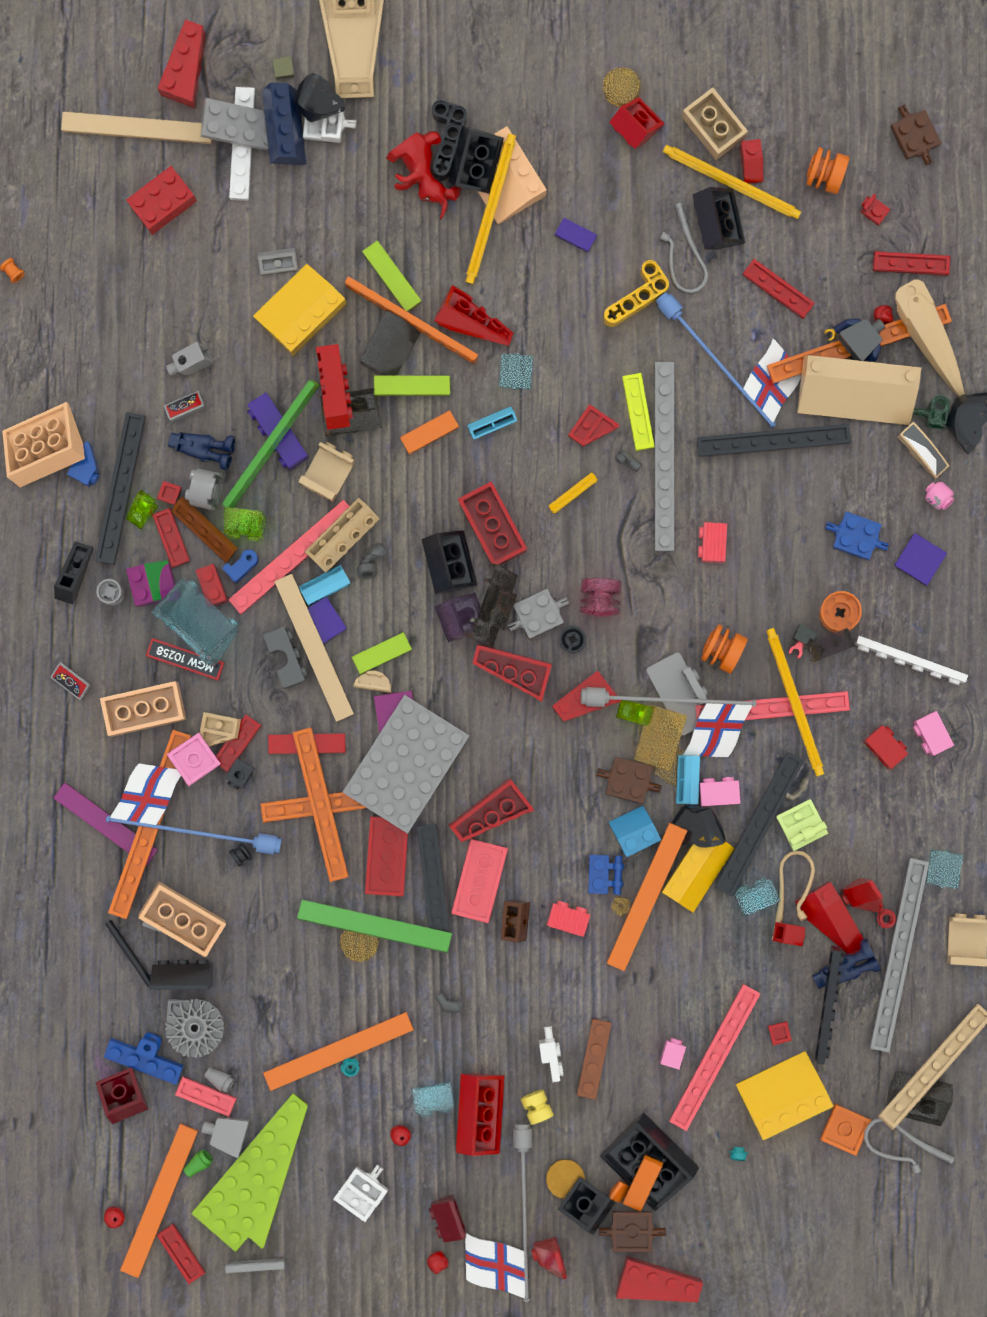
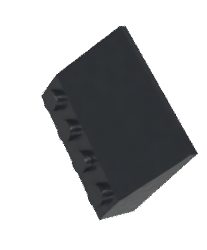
[600,1112,699,1211]

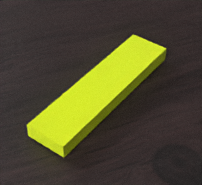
[622,373,655,451]

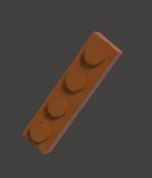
[171,497,238,563]
[577,1018,612,1100]

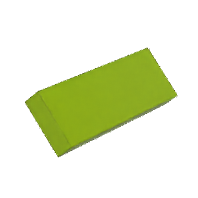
[352,632,412,674]

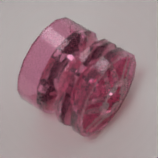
[580,578,622,617]

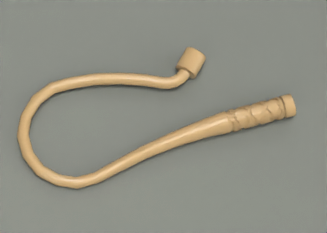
[772,851,815,940]

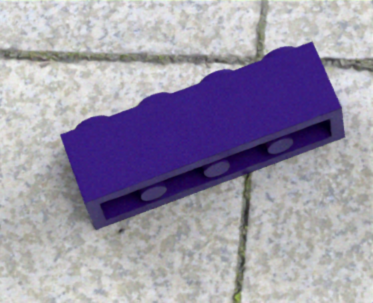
[247,392,309,471]

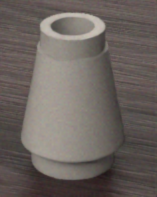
[204,1067,235,1093]

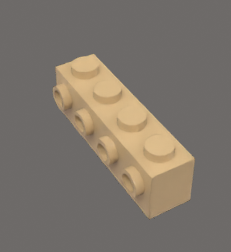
[305,498,380,573]

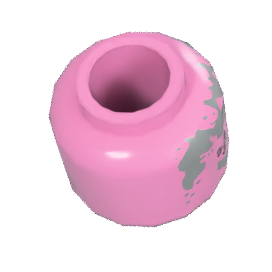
[925,482,954,510]

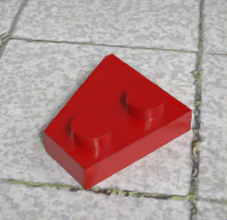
[568,404,620,447]

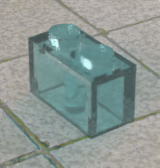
[734,878,780,916]
[412,1082,455,1116]

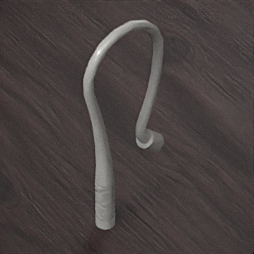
[660,203,708,293]
[864,1118,954,1173]

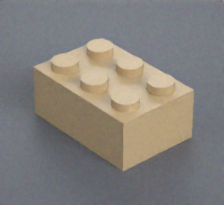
[681,87,748,160]

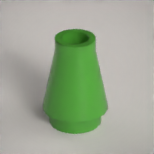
[183,1149,213,1177]

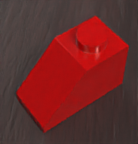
[739,139,763,184]

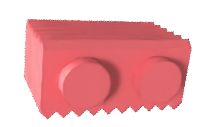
[698,522,727,563]
[546,901,590,937]

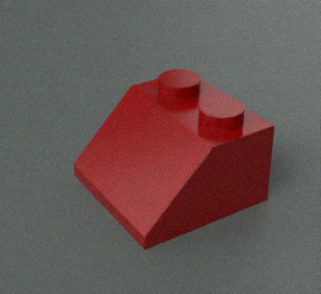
[609,97,665,149]

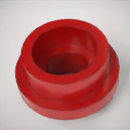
[877,909,896,929]

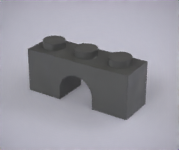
[263,627,308,689]

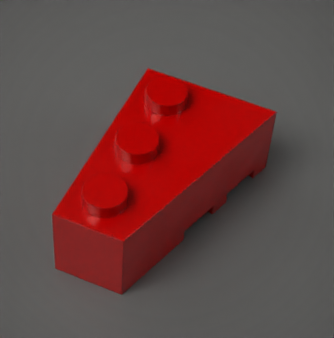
[552,671,621,722]

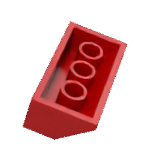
[456,1073,505,1156]

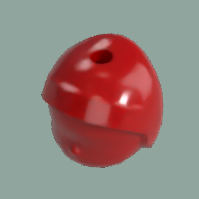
[873,305,894,325]
[390,1125,411,1146]
[104,1207,125,1229]
[427,1251,449,1274]

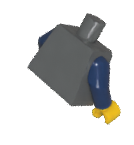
[824,318,885,362]

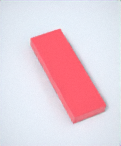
[175,1076,237,1117]

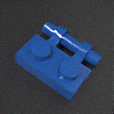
[588,854,624,895]

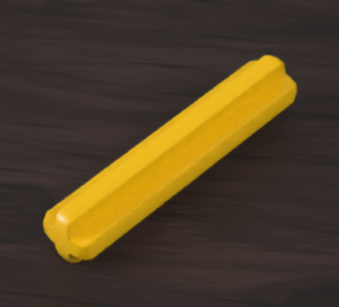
[549,473,598,514]

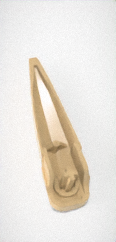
[895,280,965,397]

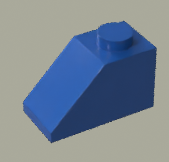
[67,441,99,488]

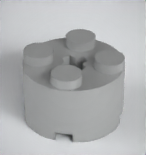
[185,468,223,511]

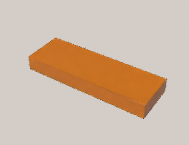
[400,410,459,455]
[623,1155,663,1212]

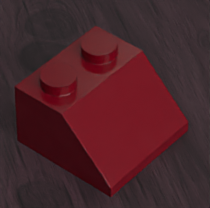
[95,1067,149,1124]
[429,1194,466,1243]

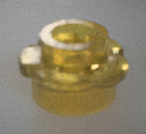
[611,897,630,916]

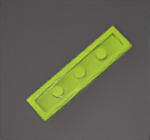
[362,240,422,312]
[373,376,450,396]

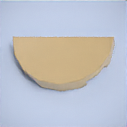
[353,670,391,693]

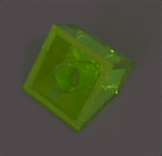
[224,507,267,541]

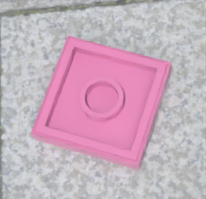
[167,733,221,786]

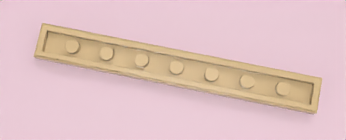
[61,112,212,144]
[274,574,354,722]
[878,1004,987,1130]

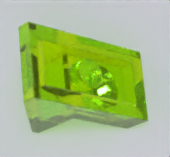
[126,490,158,529]
[616,700,653,726]

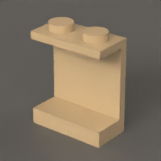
[299,442,355,502]
[947,913,987,967]

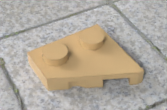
[200,712,241,747]

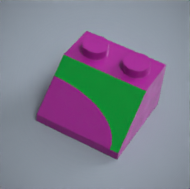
[126,560,178,607]

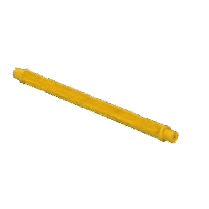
[465,133,516,284]
[663,144,801,219]
[766,628,824,777]

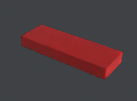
[152,508,191,568]
[215,714,262,772]
[156,1223,206,1284]

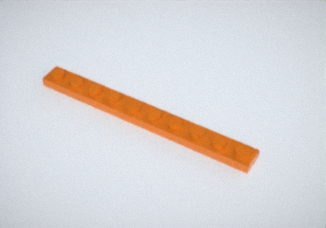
[766,304,952,384]
[108,730,192,919]

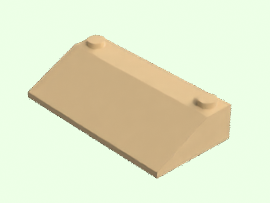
[797,355,921,425]

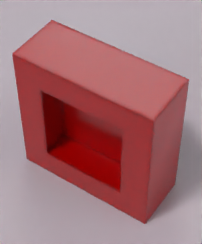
[157,481,182,505]
[768,1021,792,1045]

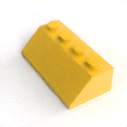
[661,836,735,913]

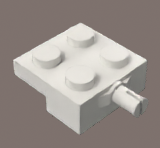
[303,100,356,143]
[539,1026,563,1082]
[334,1165,388,1222]

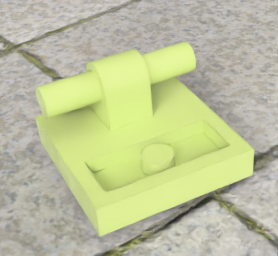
[776,799,828,851]

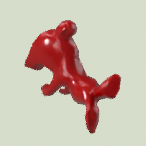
[386,131,461,220]

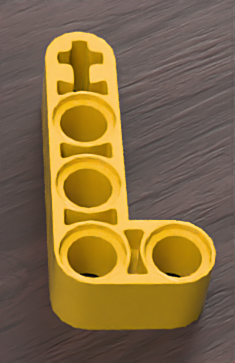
[603,260,669,327]

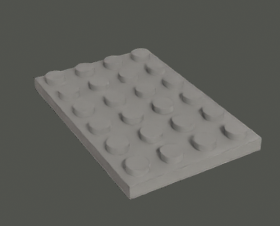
[342,695,469,834]

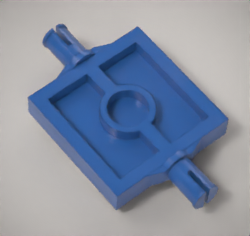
[825,512,889,561]

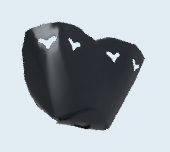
[296,73,346,123]
[945,392,987,454]
[661,806,725,848]

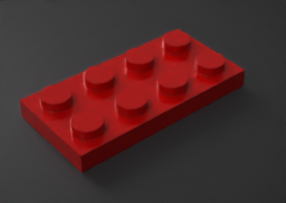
[365,817,408,896]

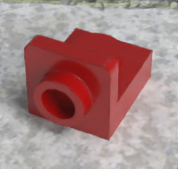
[860,194,891,226]

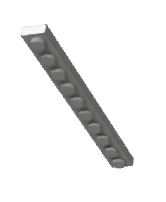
[655,362,674,552]
[869,858,929,1053]

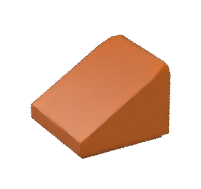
[609,1179,630,1203]

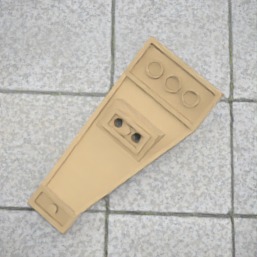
[319,0,384,98]

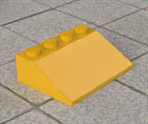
[253,264,347,356]
[735,1051,834,1140]

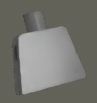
[166,342,215,376]
[201,1116,250,1158]

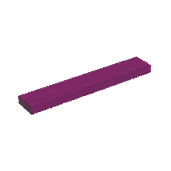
[53,783,158,866]

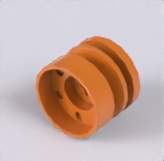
[806,147,850,195]
[820,591,862,634]
[701,624,748,674]

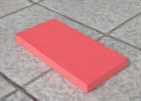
[451,839,508,923]

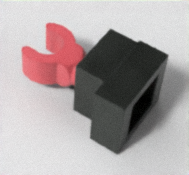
[788,624,818,658]

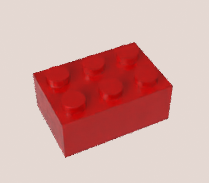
[126,166,197,235]

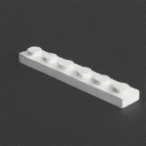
[229,87,255,201]
[854,636,968,685]

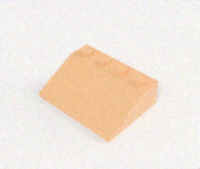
[477,127,547,225]
[2,402,85,487]

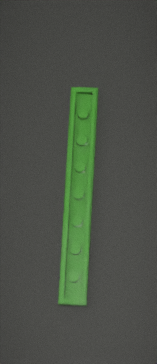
[223,380,320,508]
[297,900,452,953]

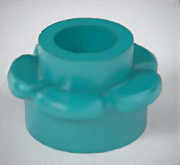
[341,1058,360,1077]
[729,1147,748,1161]

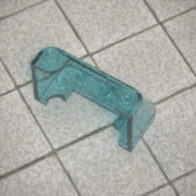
[151,578,239,667]

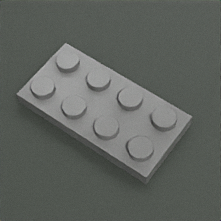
[200,98,269,151]

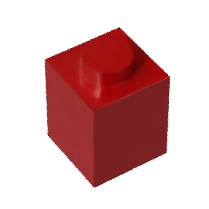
[773,922,806,946]

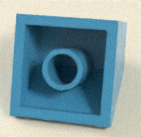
[608,805,661,857]

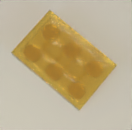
[634,704,688,771]

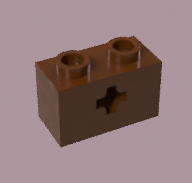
[500,900,530,943]

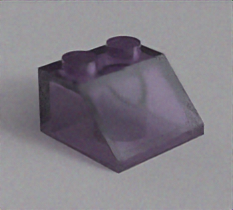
[435,593,489,643]

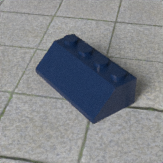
[262,82,306,165]

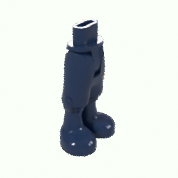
[168,432,236,470]
[812,938,881,989]

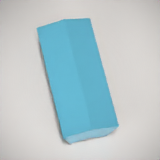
[467,406,517,439]
[299,565,351,606]
[676,755,700,804]

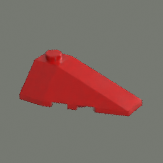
[434,285,513,346]
[840,878,883,913]
[795,881,863,955]
[531,1237,567,1280]

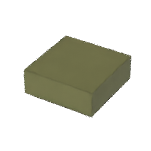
[273,56,295,79]

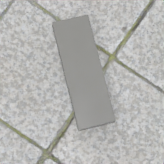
[225,1258,286,1273]

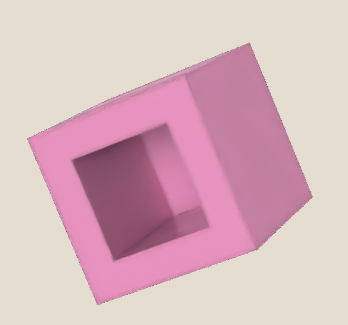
[659,1038,686,1069]

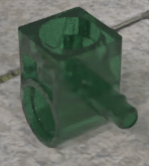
[913,395,950,430]

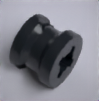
[229,843,252,867]

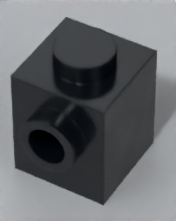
[225,758,256,790]

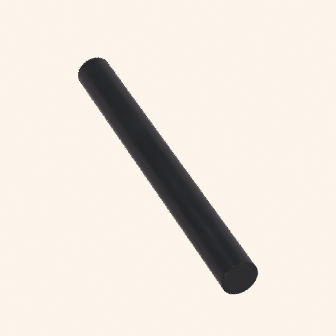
[105,920,151,988]

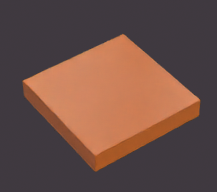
[820,1104,871,1156]

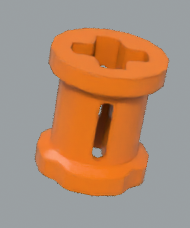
[0,258,25,284]

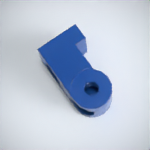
[222,550,259,584]

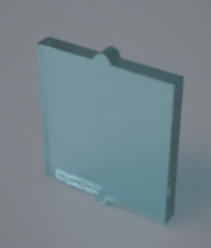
[499,353,533,390]
[926,850,963,889]

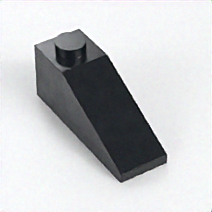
[54,542,93,604]

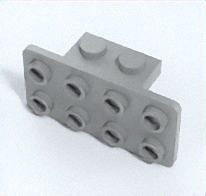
[646,653,709,736]

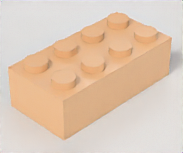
[100,681,187,737]
[138,882,226,957]

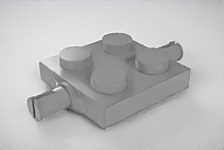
[508,589,569,640]

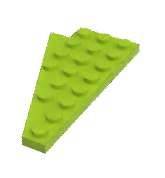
[191,1093,308,1252]

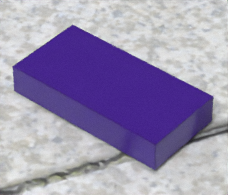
[555,218,597,253]

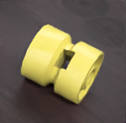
[520,1089,554,1125]

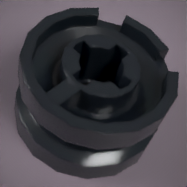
[559,626,586,653]

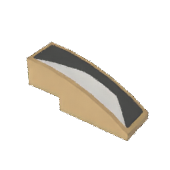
[897,422,949,479]

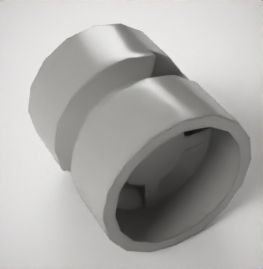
[96,579,126,606]

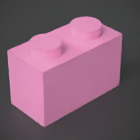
[912,711,954,756]
[699,777,740,806]

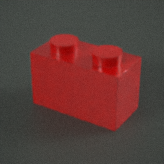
[195,564,229,608]
[863,725,908,770]

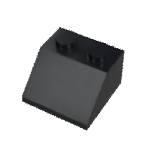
[558,1177,616,1235]

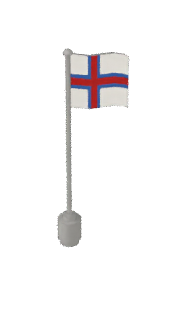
[580,687,757,757]
[465,1122,533,1302]

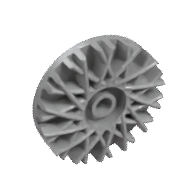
[165,998,224,1058]

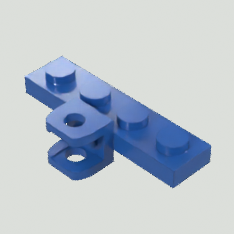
[104,1032,184,1085]

